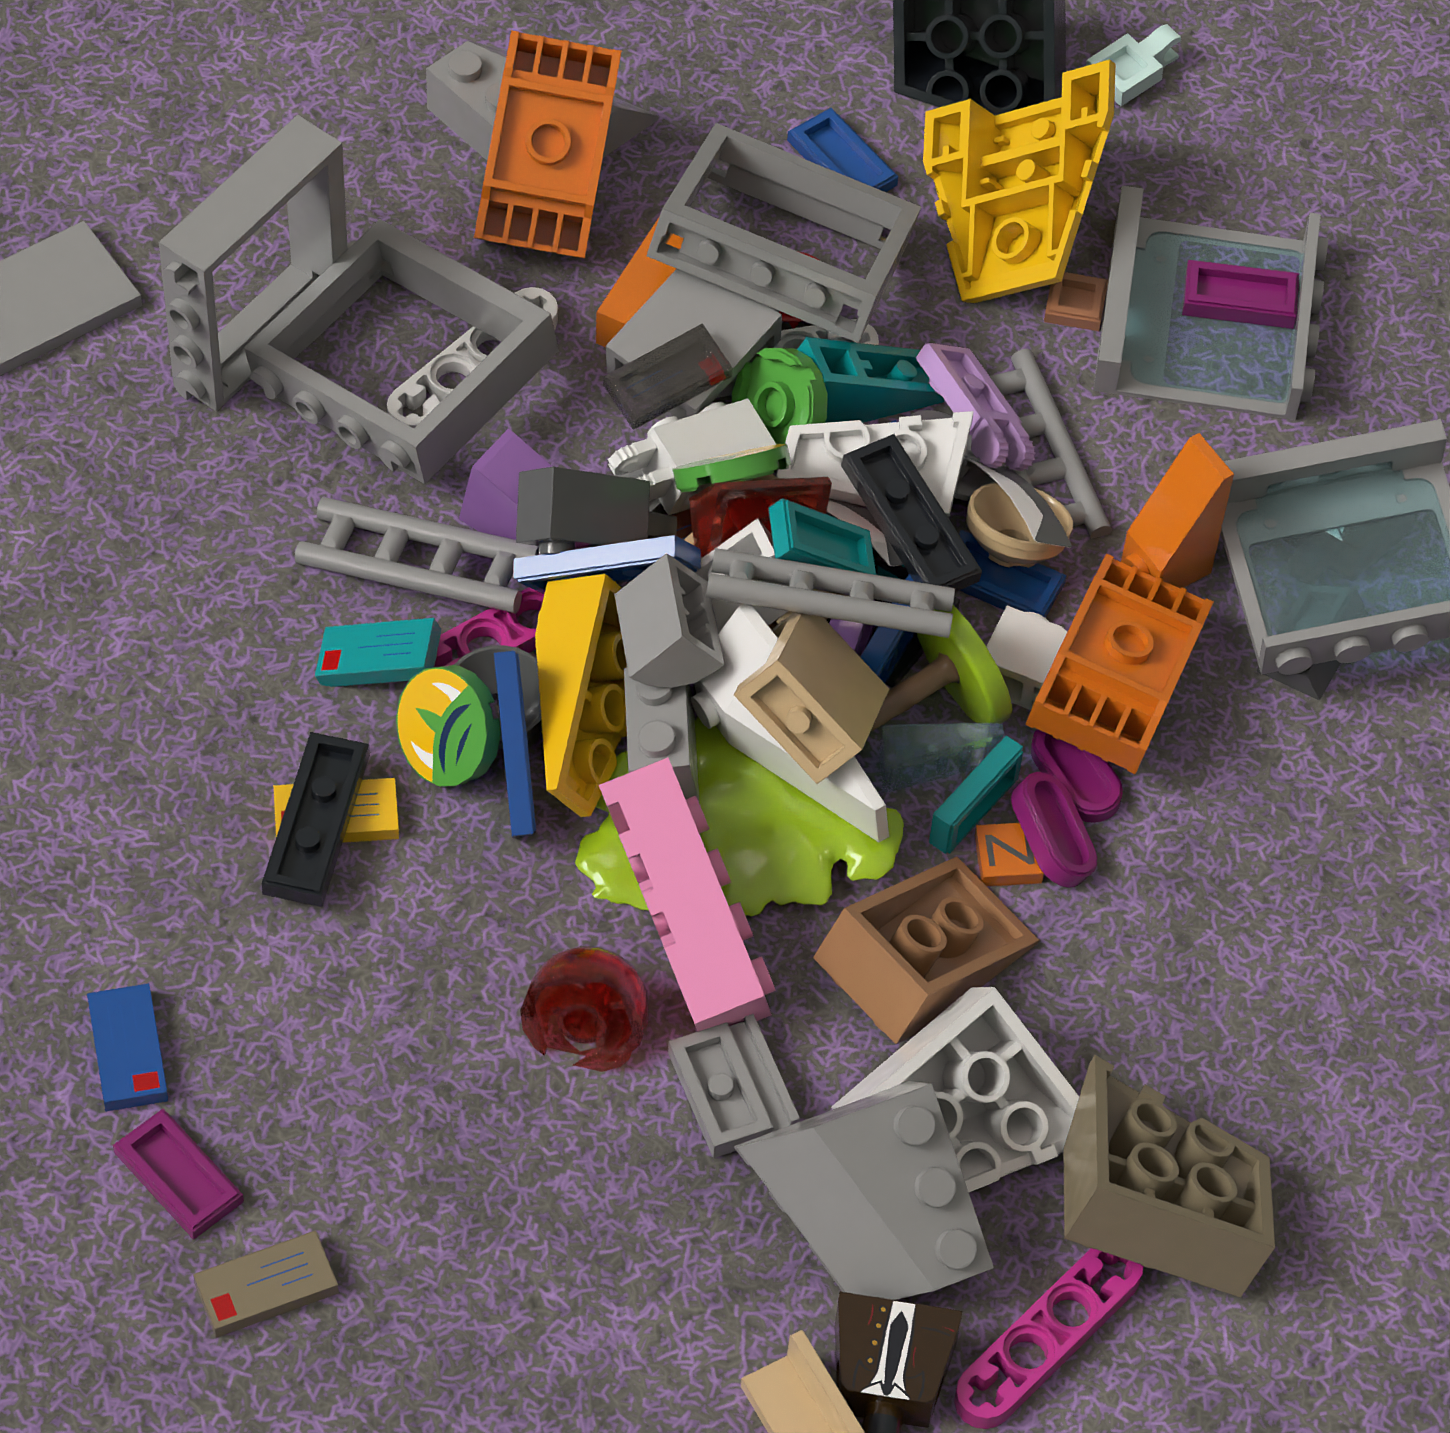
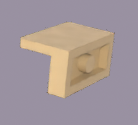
[741,1330,865,1433]

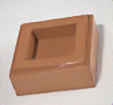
[1044,272,1108,331]

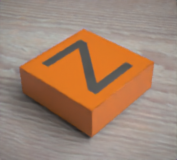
[974,823,1044,886]

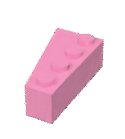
[599,757,776,1031]

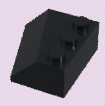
[893,0,1066,116]

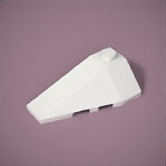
[691,604,889,842]

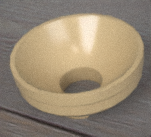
[966,483,1073,568]

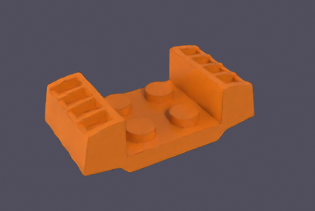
[474,30,622,259]
[1025,553,1214,774]

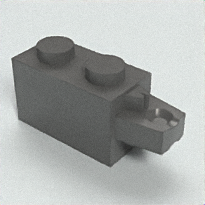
[516,466,677,555]

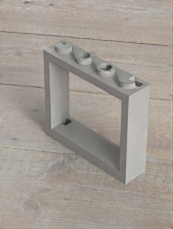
[159,114,347,411]
[646,123,922,343]
[244,219,559,484]

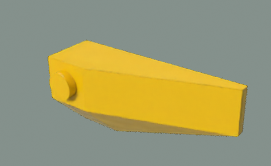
[535,574,627,817]

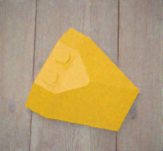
[923,59,1116,303]

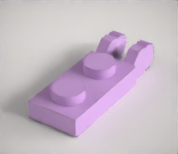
[916,343,1036,471]

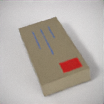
[193,1230,339,1338]

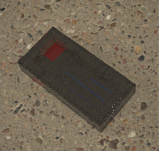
[603,323,733,430]

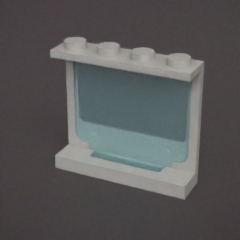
[1093,186,1328,420]
[1221,419,1450,675]

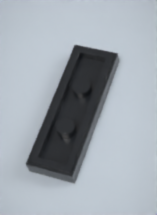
[841,434,982,592]
[261,732,370,907]

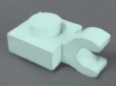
[1086,24,1181,106]

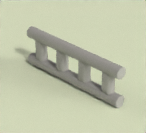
[990,349,1112,539]
[295,497,539,613]
[706,548,955,638]

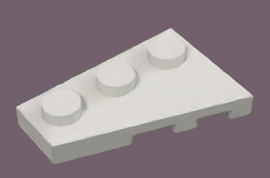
[777,411,974,518]

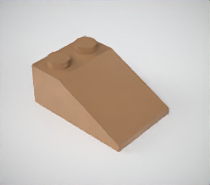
[813,856,1040,1044]

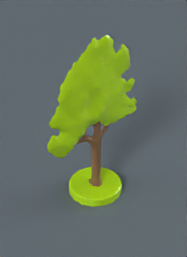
[575,605,1013,917]

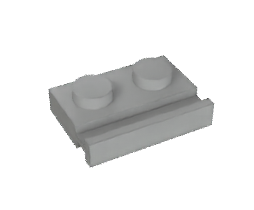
[668,1014,800,1158]

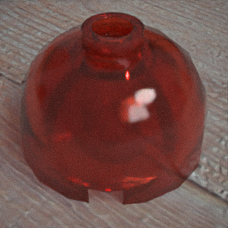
[520,946,649,1072]

